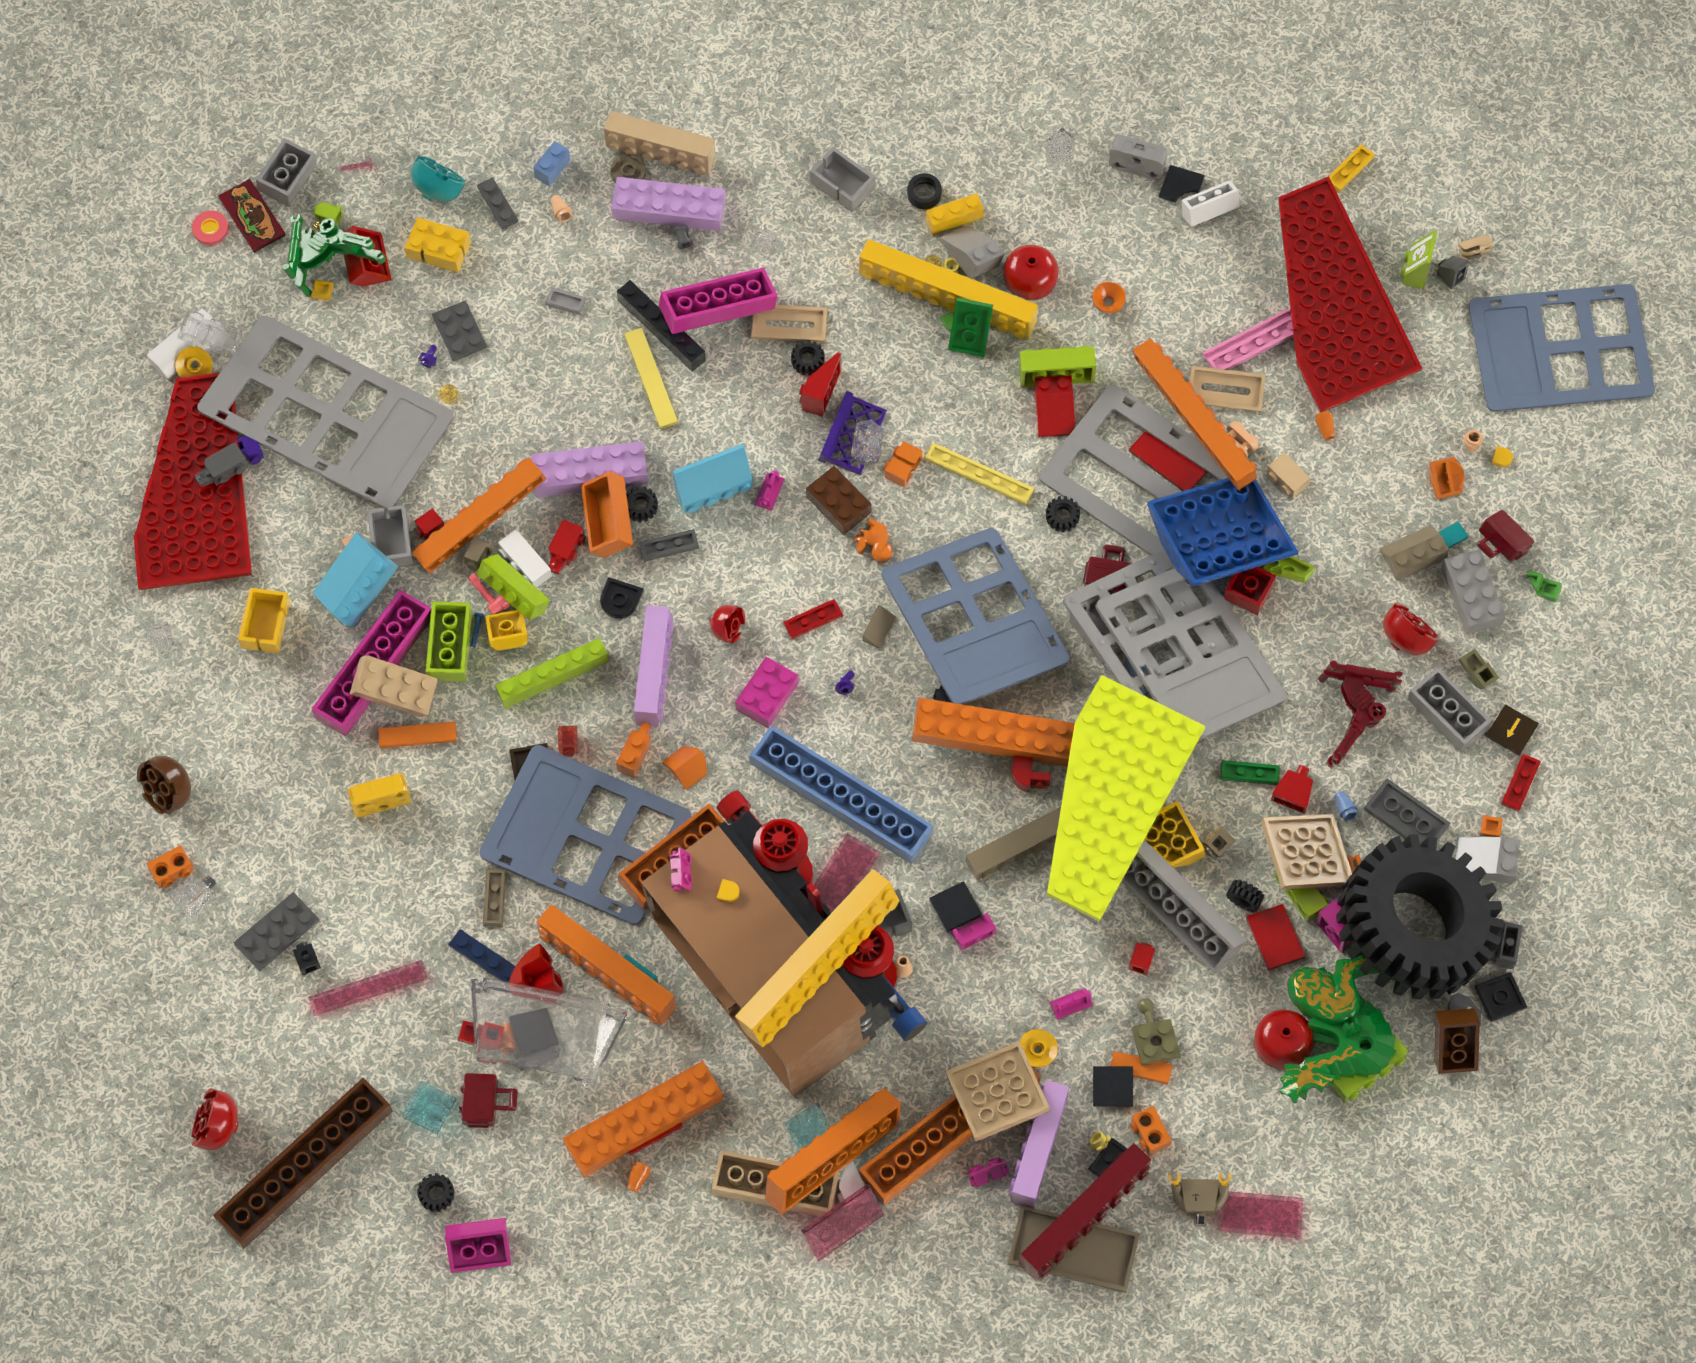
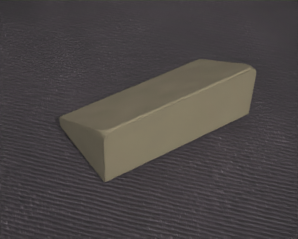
[862,605,896,649]

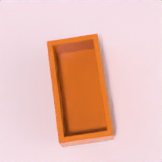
[581,471,633,558]

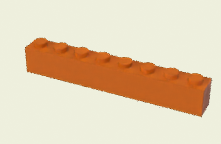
[411,457,546,574]

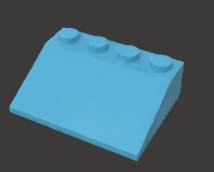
[673,444,753,513]
[312,532,399,627]

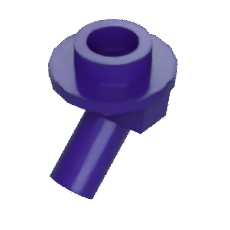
[418,345,437,368]
[835,670,855,695]

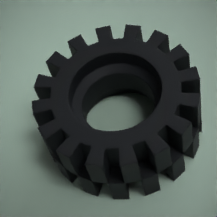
[791,340,825,376]
[626,486,658,522]
[1046,496,1080,532]
[1226,879,1264,912]
[417,1173,455,1212]

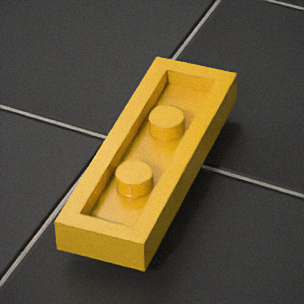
[1329,144,1375,193]

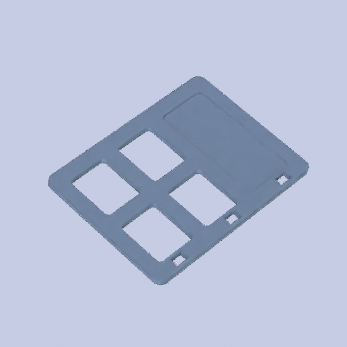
[1469,284,1655,412]
[881,528,1070,705]
[479,745,692,925]

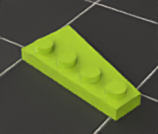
[1259,556,1315,583]

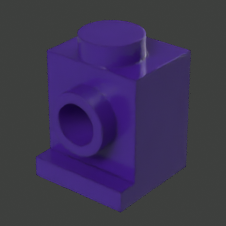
[237,436,264,465]

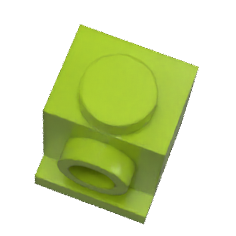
[313,202,344,225]

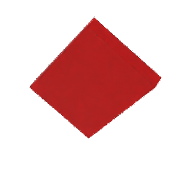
[1246,904,1305,971]

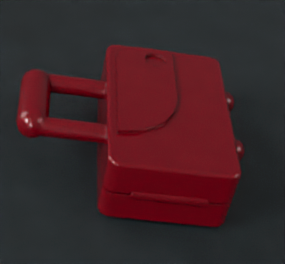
[1477,510,1534,562]
[1083,544,1133,594]
[459,1073,518,1128]

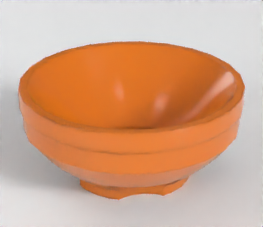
[1092,281,1126,314]

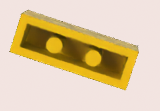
[926,193,984,236]

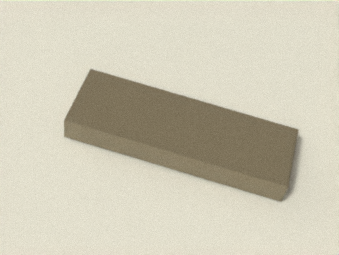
[483,869,506,927]

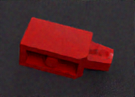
[548,519,586,575]

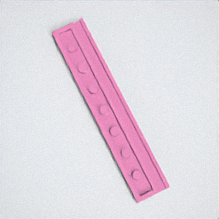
[1202,308,1293,370]

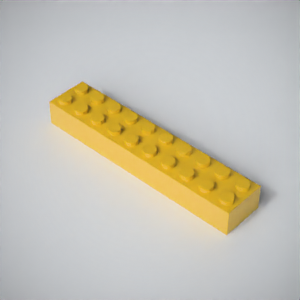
[859,239,1038,339]
[735,869,900,1048]

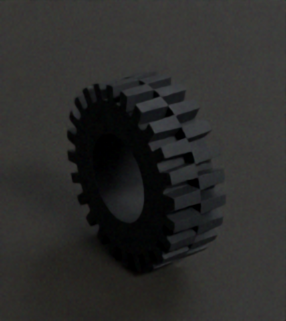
[1336,834,1504,1000]

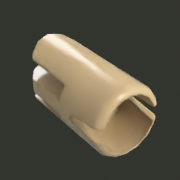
[1458,234,1494,259]

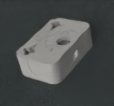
[1109,135,1167,180]

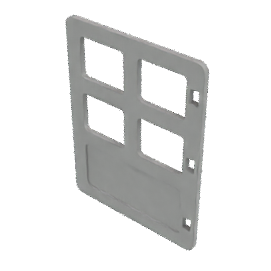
[1096,568,1287,740]

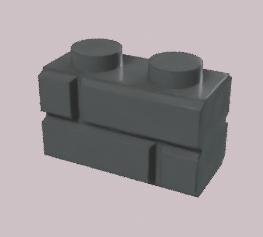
[1494,922,1523,969]

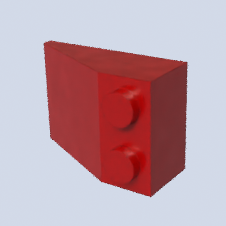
[799,352,842,417]
[1034,375,1075,437]

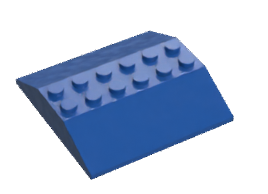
[1147,478,1298,586]

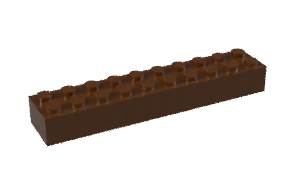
[213,1078,393,1250]

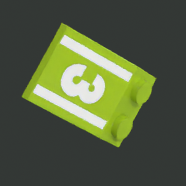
[1400,231,1437,289]

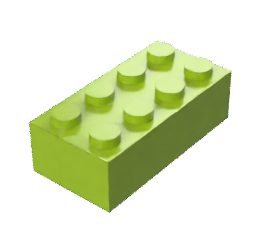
[1019,345,1096,387]
[426,601,472,682]

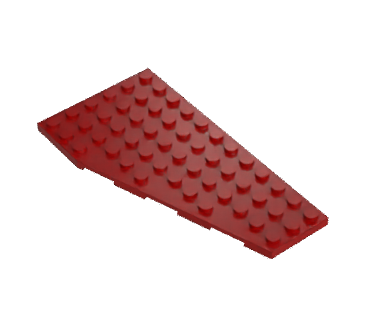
[1278,176,1422,413]
[134,373,252,591]

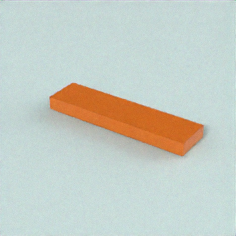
[378,722,457,748]

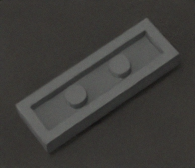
[477,177,518,230]
[639,529,699,562]

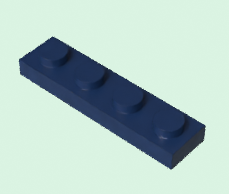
[448,929,516,986]

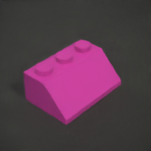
[445,1218,511,1273]

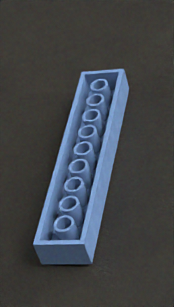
[750,725,933,864]

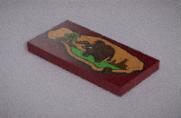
[218,179,286,253]

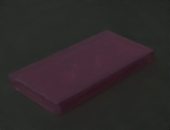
[814,833,880,913]
[801,1184,884,1261]
[1220,1191,1303,1239]

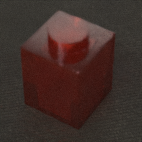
[558,725,579,757]

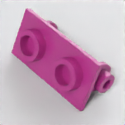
[754,470,785,511]
[670,848,693,892]
[1049,988,1093,1020]
[966,1157,1010,1187]

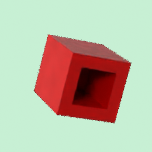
[414,508,444,540]
[1128,943,1155,976]

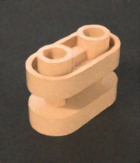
[1225,421,1259,458]

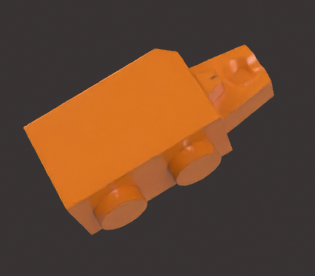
[616,722,651,778]

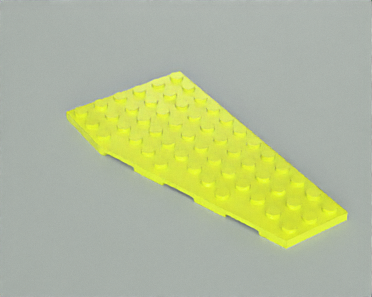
[1047,675,1206,922]

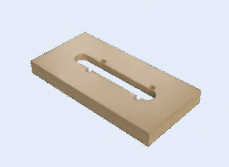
[751,305,827,343]
[1189,366,1266,412]

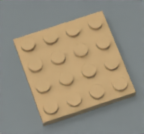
[1261,814,1352,890]
[945,1042,1050,1142]

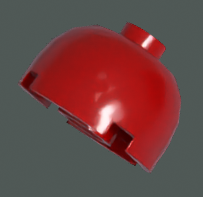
[710,605,745,643]

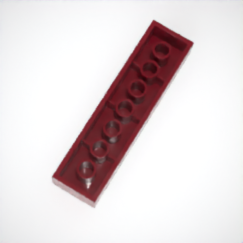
[1019,1143,1151,1281]

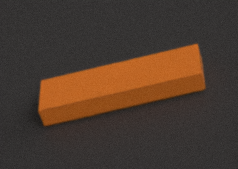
[1111,1051,1173,1084]

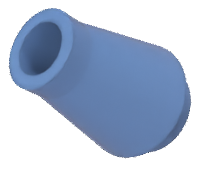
[1334,791,1358,821]

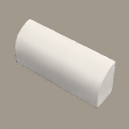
[147,308,224,381]

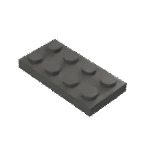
[1364,778,1451,844]
[233,892,319,972]

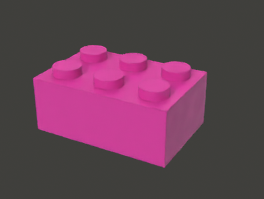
[735,657,799,728]

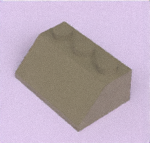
[1379,525,1449,581]

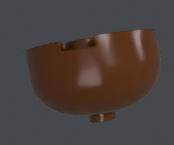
[137,756,191,815]

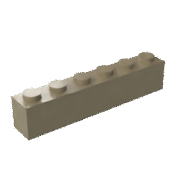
[966,807,1061,881]

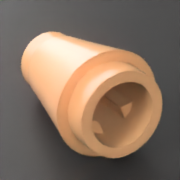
[550,195,572,222]
[1464,430,1483,453]
[895,955,913,978]

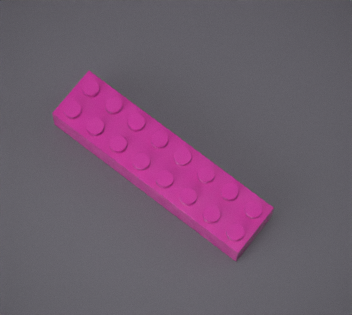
[312,590,431,736]

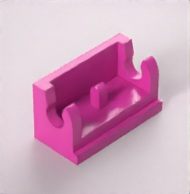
[951,913,996,951]

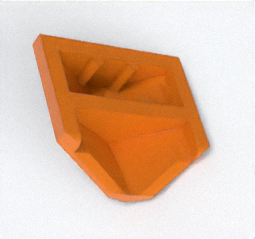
[1429,457,1465,499]
[663,746,707,790]

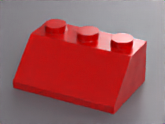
[344,226,392,287]

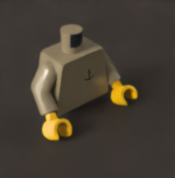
[1168,1171,1232,1227]

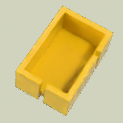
[405,217,471,272]
[238,588,290,654]

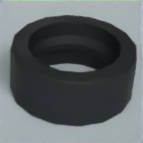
[907,173,942,210]

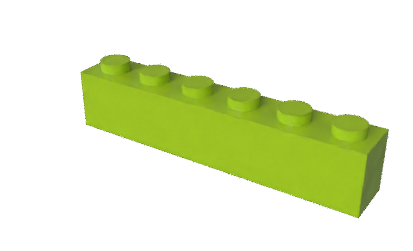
[495,638,609,709]

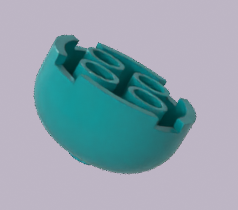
[410,155,466,202]

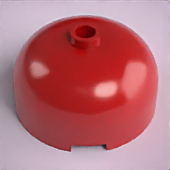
[1003,244,1059,300]
[1383,602,1439,656]
[1254,1009,1314,1071]
[191,1088,239,1150]

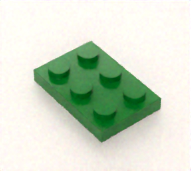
[948,297,993,357]

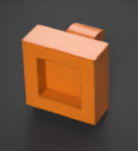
[1480,815,1503,837]

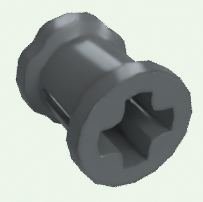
[673,225,693,249]

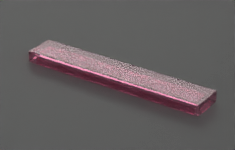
[308,960,428,1016]

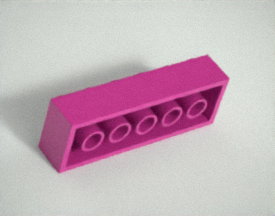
[659,267,778,334]

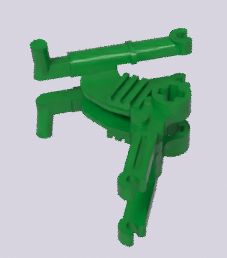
[282,214,386,297]

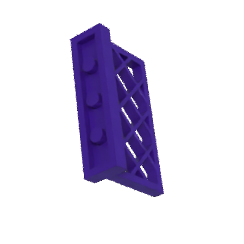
[818,391,887,475]

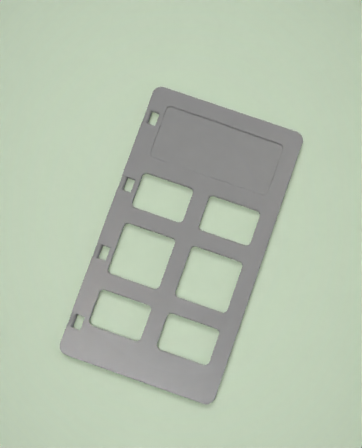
[198,316,454,510]

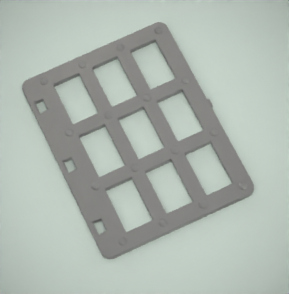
[1063,551,1232,696]

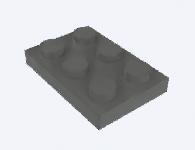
[432,300,487,361]

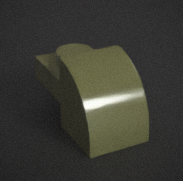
[1458,649,1499,689]

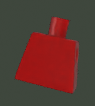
[1271,765,1313,814]

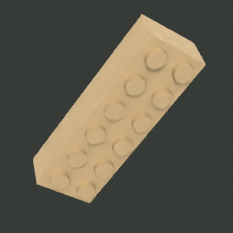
[604,111,716,175]
[712,1150,839,1219]

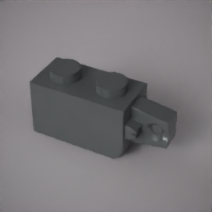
[195,442,249,487]

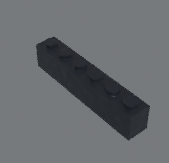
[617,280,706,372]

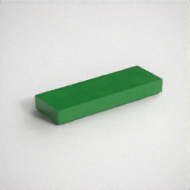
[1220,760,1280,785]

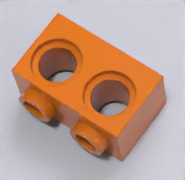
[146,845,194,889]
[1130,1105,1172,1156]

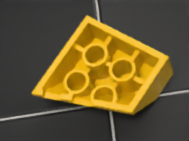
[1145,800,1206,868]

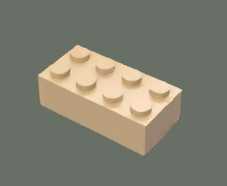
[350,655,438,717]

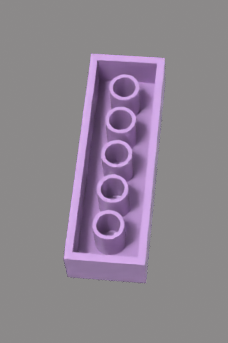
[611,177,726,231]
[531,441,648,497]
[634,605,674,727]
[1009,1080,1069,1208]

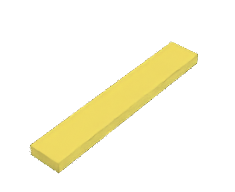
[624,328,678,430]
[925,443,1034,505]

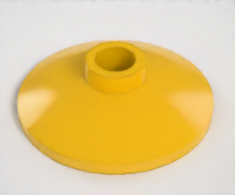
[175,346,213,378]
[1019,1029,1058,1068]

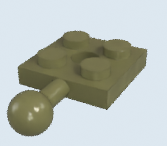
[1131,998,1181,1066]

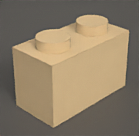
[1267,452,1310,499]

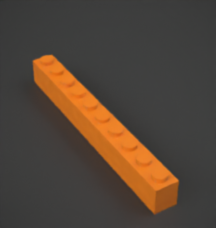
[1132,338,1257,490]

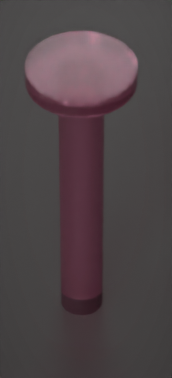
[339,158,373,171]

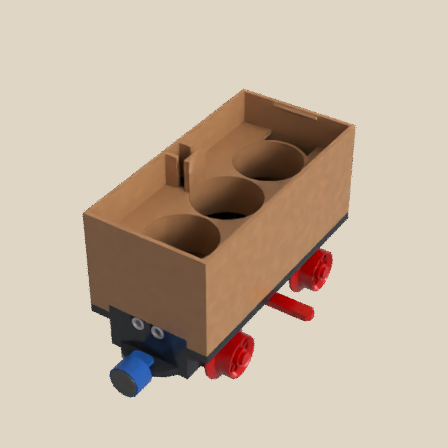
[641,790,927,1098]

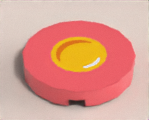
[192,210,229,245]

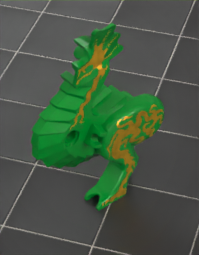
[1279,945,1396,1104]

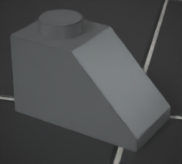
[1437,256,1470,289]

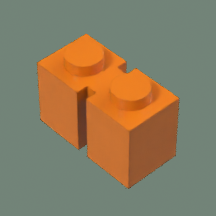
[883,441,923,488]

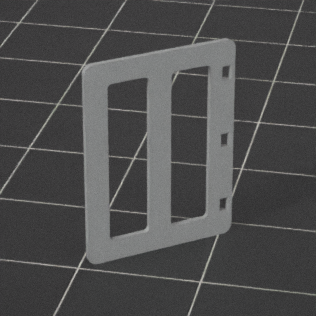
[1039,385,1228,555]

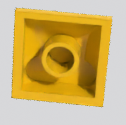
[485,610,528,651]

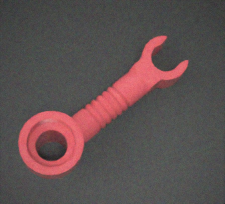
[468,573,510,614]

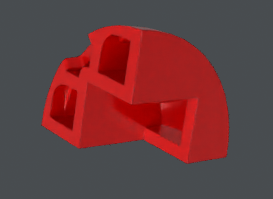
[509,943,564,999]

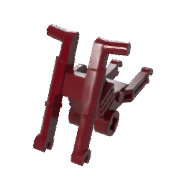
[1318,660,1403,767]

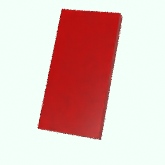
[1129,431,1208,491]

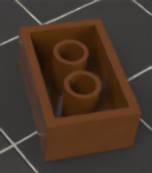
[806,466,872,535]
[1434,1008,1480,1074]

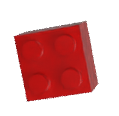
[1224,567,1276,616]

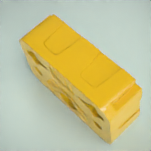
[347,773,411,818]

